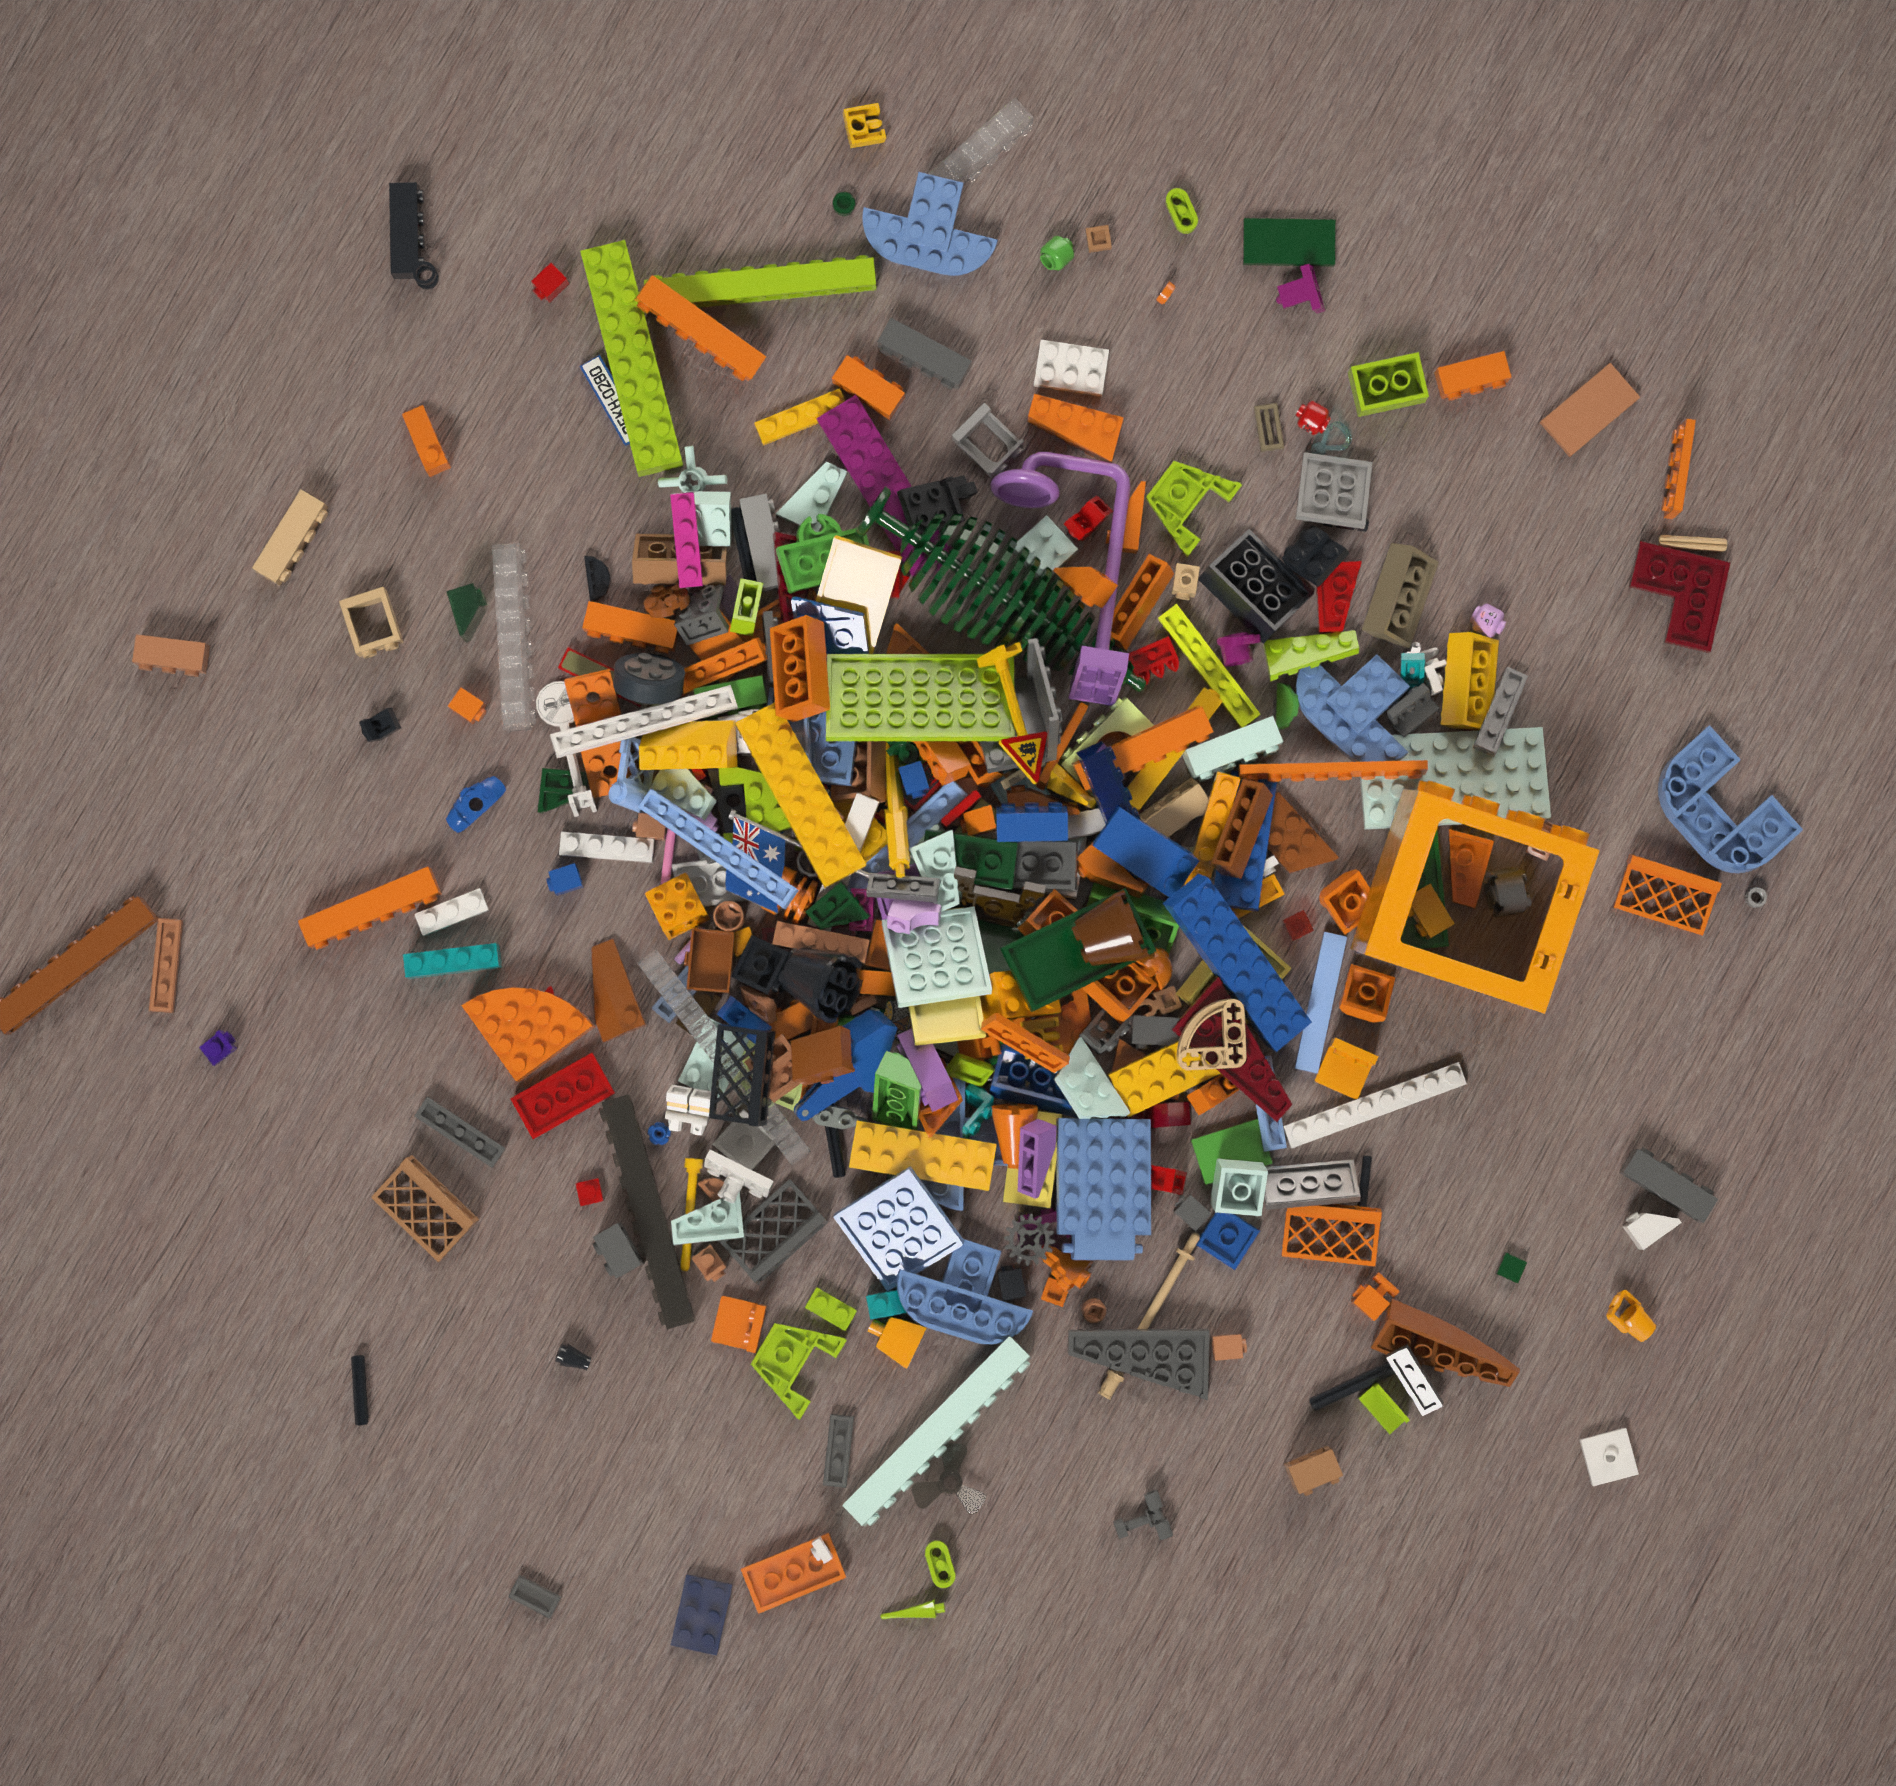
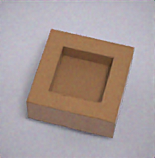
[1085,225,1112,253]

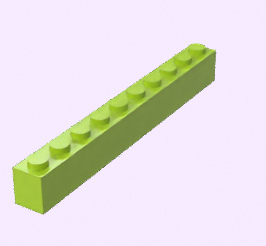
[644,255,876,312]

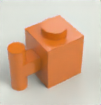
[957,1033,1002,1062]
[1351,1272,1400,1321]

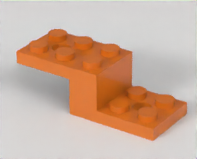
[564,669,632,798]

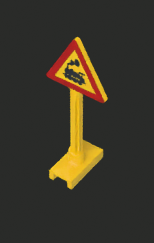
[977,642,1047,784]

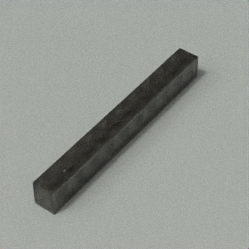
[599,1094,696,1329]

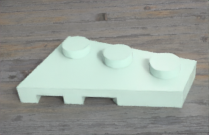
[909,829,960,912]

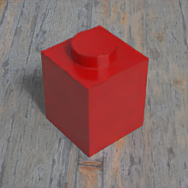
[531,263,569,303]

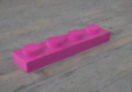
[670,492,703,588]

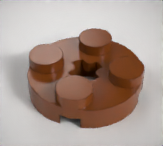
[643,583,691,618]

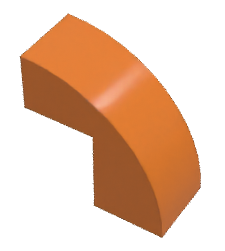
[859,970,896,996]

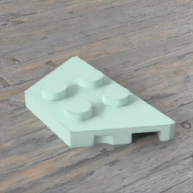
[1054,1037,1130,1119]

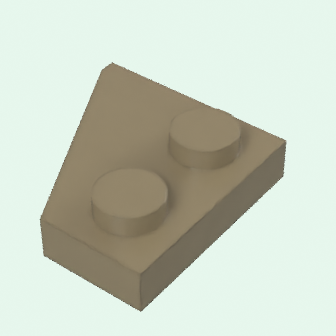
[1000,762,1046,790]

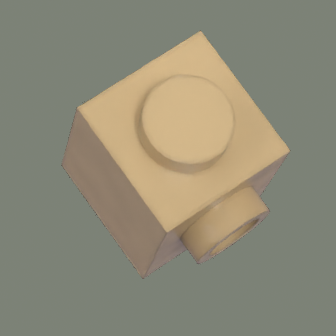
[1171,563,1200,600]

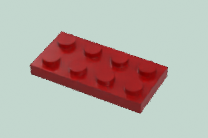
[510,1052,616,1140]

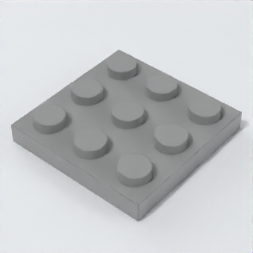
[1295,452,1373,529]

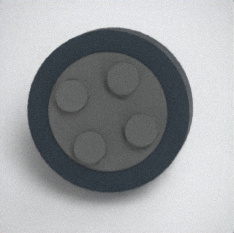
[613,653,685,710]

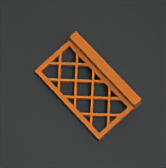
[1613,854,1722,936]
[1281,1204,1382,1266]

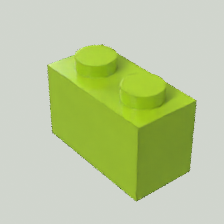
[730,578,763,636]

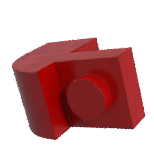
[1064,495,1113,541]

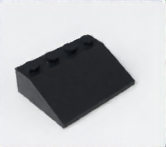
[1198,529,1315,644]

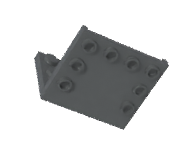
[979,638,1062,773]

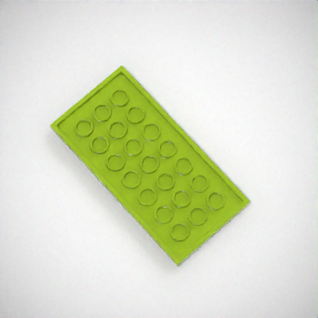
[826,654,1015,741]

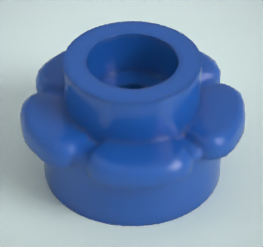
[648,1122,671,1145]

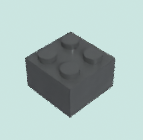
[592,1222,644,1278]

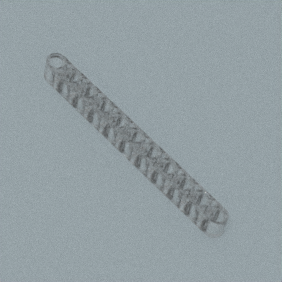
[637,949,811,1166]

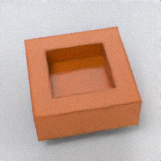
[1040,1277,1068,1307]

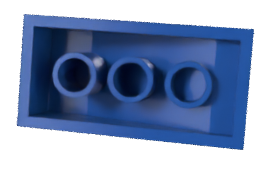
[1092,806,1199,897]

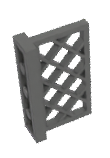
[720,1179,828,1285]

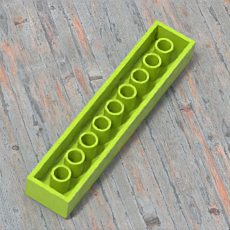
[580,240,683,477]

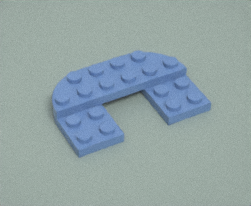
[1658,725,1803,873]

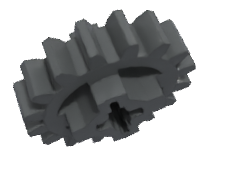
[1004,1214,1055,1266]

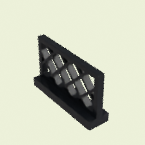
[709,1024,776,1127]

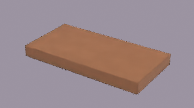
[1540,363,1640,457]

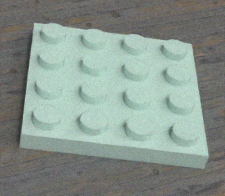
[882,907,992,1008]

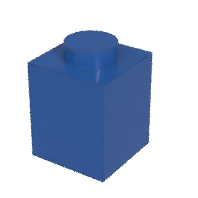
[899,761,929,799]
[546,863,584,896]

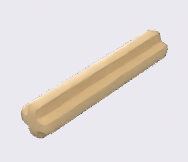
[1658,535,1727,552]

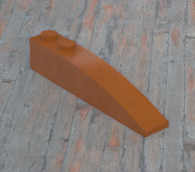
[1371,1299,1520,1387]

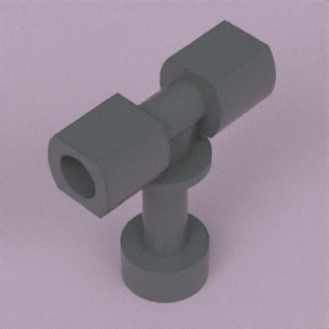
[1113,1489,1174,1540]

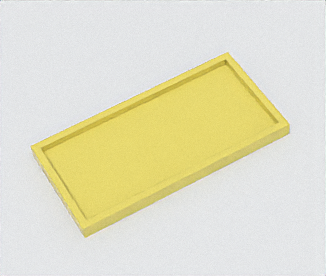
[909,907,986,1046]

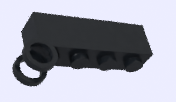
[389,182,439,290]

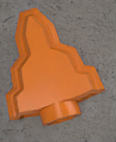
[1041,1244,1093,1292]

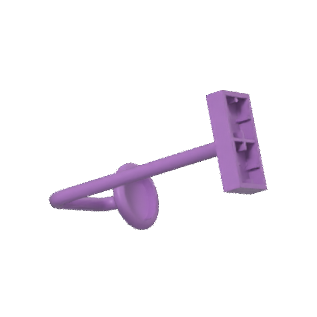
[990,452,1130,706]

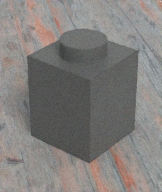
[1173,1194,1212,1231]

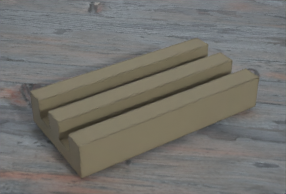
[1254,403,1284,453]

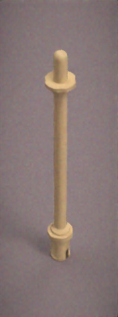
[1097,1232,1200,1400]

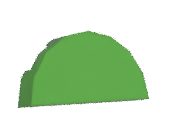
[1276,683,1299,730]

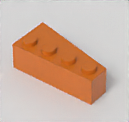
[1027,394,1124,463]

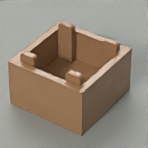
[1284,1446,1343,1496]

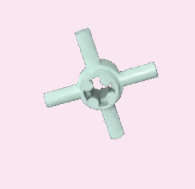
[658,446,727,492]

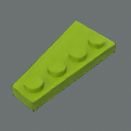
[1263,630,1359,681]

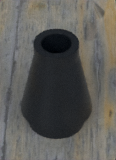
[555,1344,592,1371]

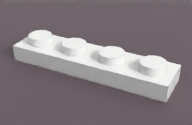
[559,832,655,863]

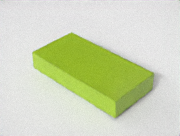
[945,1053,995,1087]

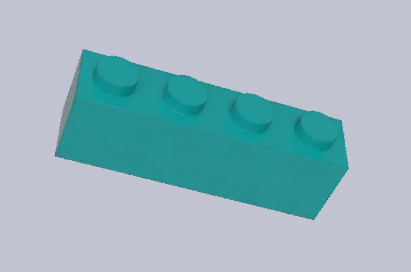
[403,943,502,979]

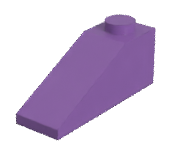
[1017,1119,1057,1199]

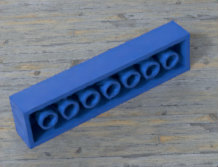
[1163,874,1312,1052]

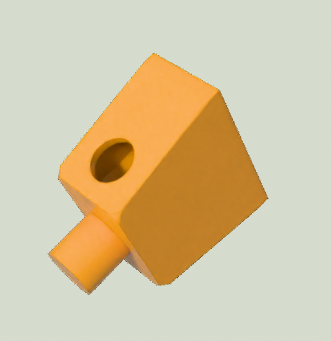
[868,1316,927,1369]

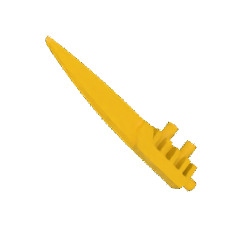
[884,742,910,878]

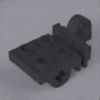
[897,475,978,535]

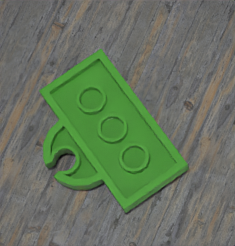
[776,514,870,593]

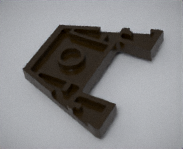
[954,866,1046,928]

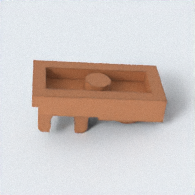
[740,985,777,1024]

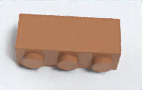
[132,634,210,677]

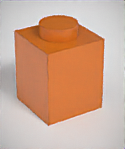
[448,687,487,725]

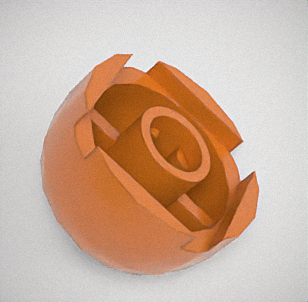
[1134,947,1173,992]

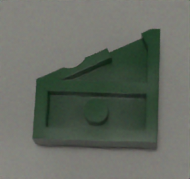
[537,768,589,814]

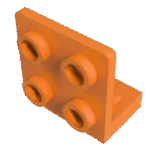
[711,1296,767,1353]

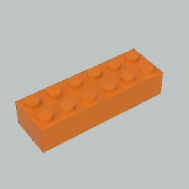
[1017,889,1158,1024]

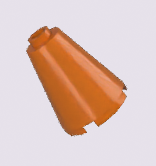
[991,1103,1038,1169]

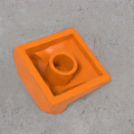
[1319,869,1370,935]
[1339,964,1396,1023]

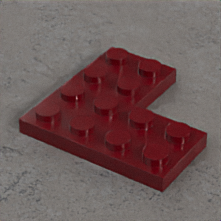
[1629,541,1731,653]

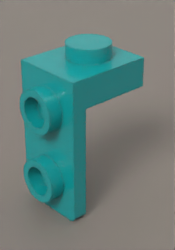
[962,1083,994,1139]

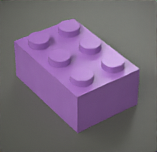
[896,1028,958,1112]

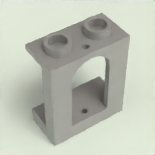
[952,403,1024,478]

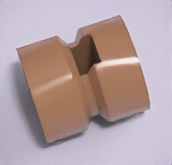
[713,901,745,932]

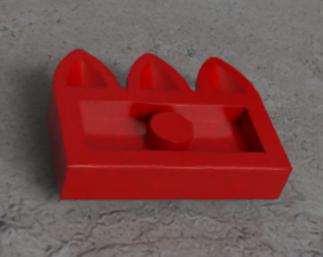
[1128,636,1179,685]

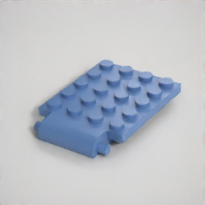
[1056,1118,1151,1261]

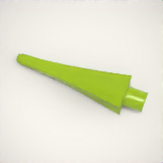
[880,1599,945,1619]

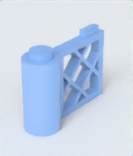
[609,737,654,813]

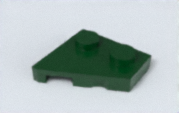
[805,881,871,930]

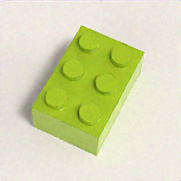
[1348,352,1429,417]

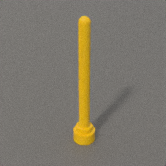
[680,1158,704,1271]

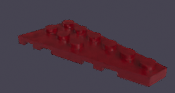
[1171,976,1293,1122]

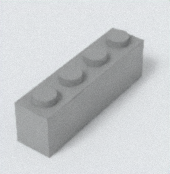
[739,494,780,592]

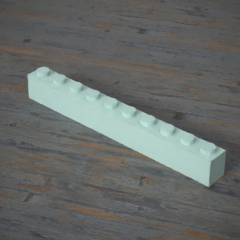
[842,1336,1031,1526]

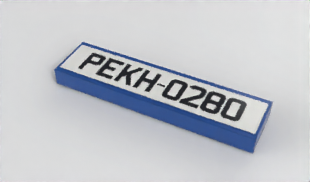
[580,355,630,446]

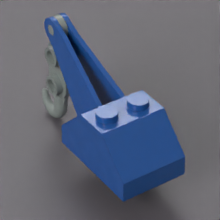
[794,1010,897,1129]

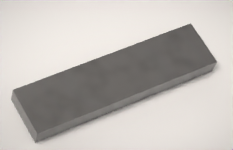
[1473,667,1528,757]

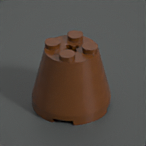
[1072,890,1149,966]

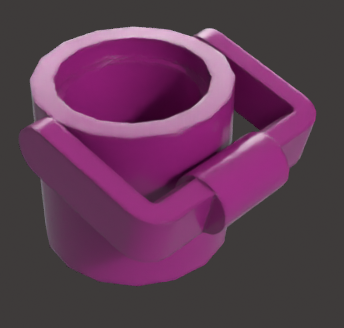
[1217,632,1261,667]

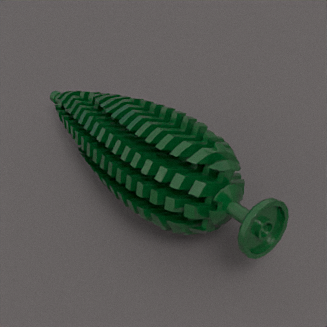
[855,486,1146,692]

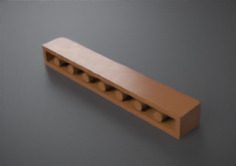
[0,896,158,1035]

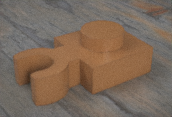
[1140,986,1182,1017]

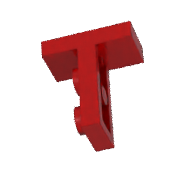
[1151,1165,1187,1195]

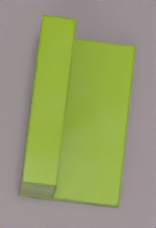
[1358,1383,1410,1434]

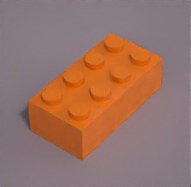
[770,615,830,722]

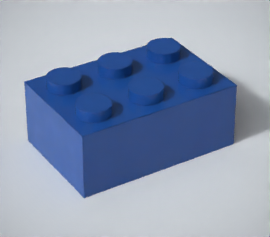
[996,802,1068,842]

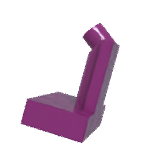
[1276,264,1326,314]

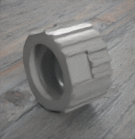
[1744,887,1767,908]

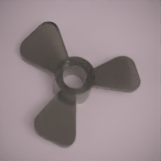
[911,1443,986,1514]

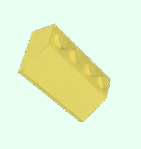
[1003,1111,1062,1208]

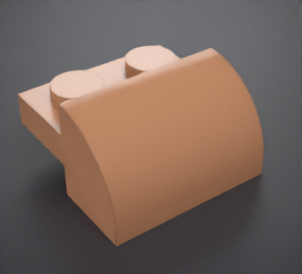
[745,1034,799,1103]

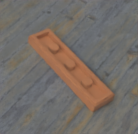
[149,918,183,1013]

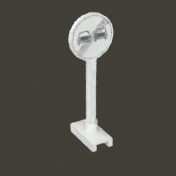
[536,681,597,817]

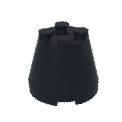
[779,948,863,1023]

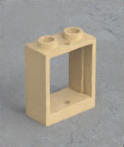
[339,587,404,659]

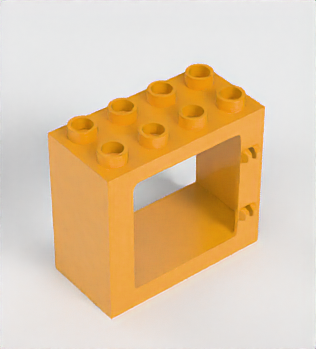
[1350,780,1600,1014]

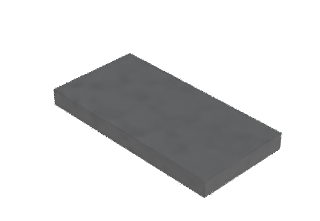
[1264,1160,1361,1210]

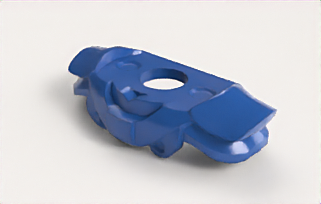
[446,776,506,833]

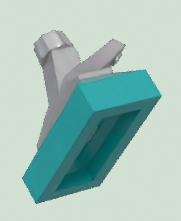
[1400,642,1439,691]

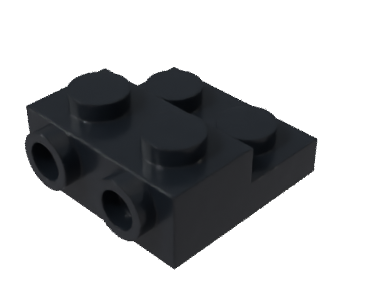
[1282,525,1349,587]
[731,935,789,998]

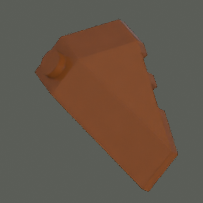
[591,939,647,1043]

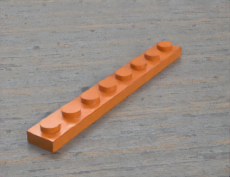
[1238,760,1428,782]

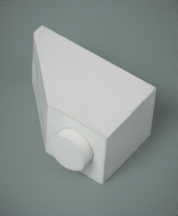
[1622,1212,1682,1250]

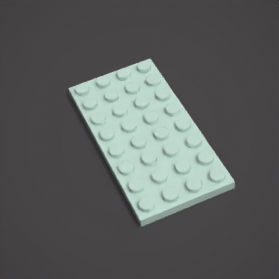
[1360,727,1551,830]

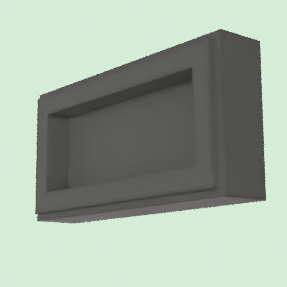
[508,1575,562,1619]

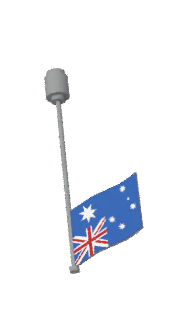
[725,809,870,913]

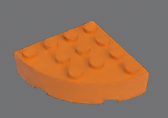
[461,987,595,1082]

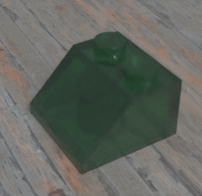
[446,583,488,643]

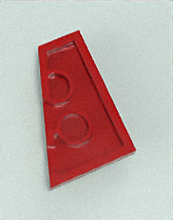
[1316,561,1362,633]

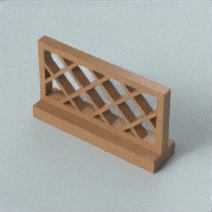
[371,1155,479,1262]

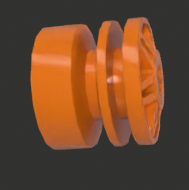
[761,865,819,925]

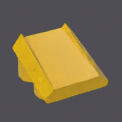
[1047,764,1097,809]

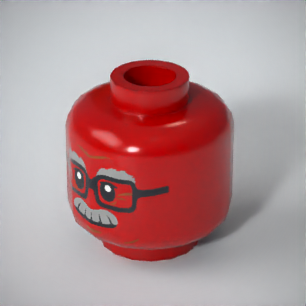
[1295,401,1331,435]

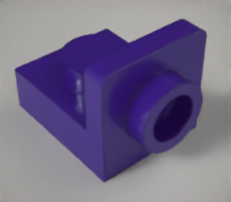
[199,1030,237,1066]

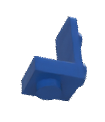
[717,996,771,1044]

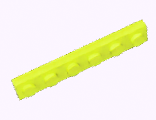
[1158,604,1261,728]

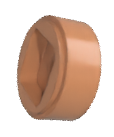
[1081,1298,1106,1323]

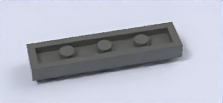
[414,1097,506,1168]

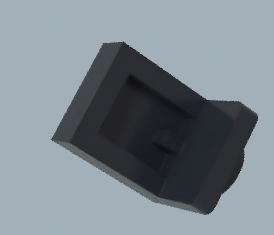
[359,707,401,742]

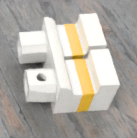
[665,1085,711,1136]

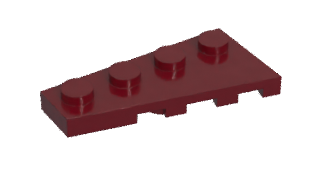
[773,532,813,623]

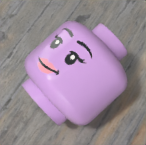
[1470,604,1506,638]

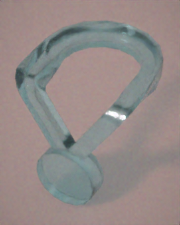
[1311,421,1352,455]

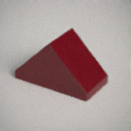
[1144,1102,1191,1128]

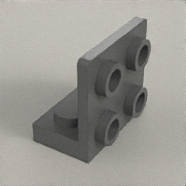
[674,584,729,645]

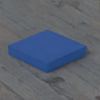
[1196,1212,1260,1270]

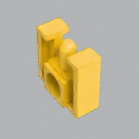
[842,103,886,149]
[1020,1017,1063,1059]

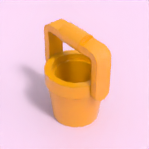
[1606,1290,1656,1342]

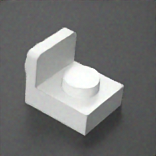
[1424,658,1447,696]

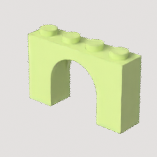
[1059,697,1154,804]

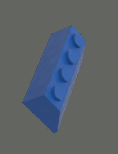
[989,1044,1079,1118]

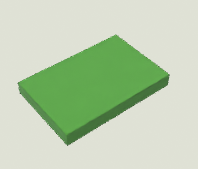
[1191,1119,1272,1185]

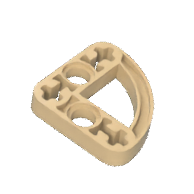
[1177,998,1246,1070]

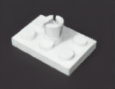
[704,1150,773,1203]

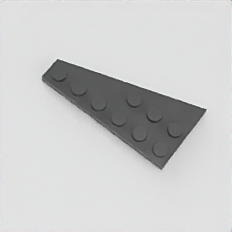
[1067,1329,1209,1400]

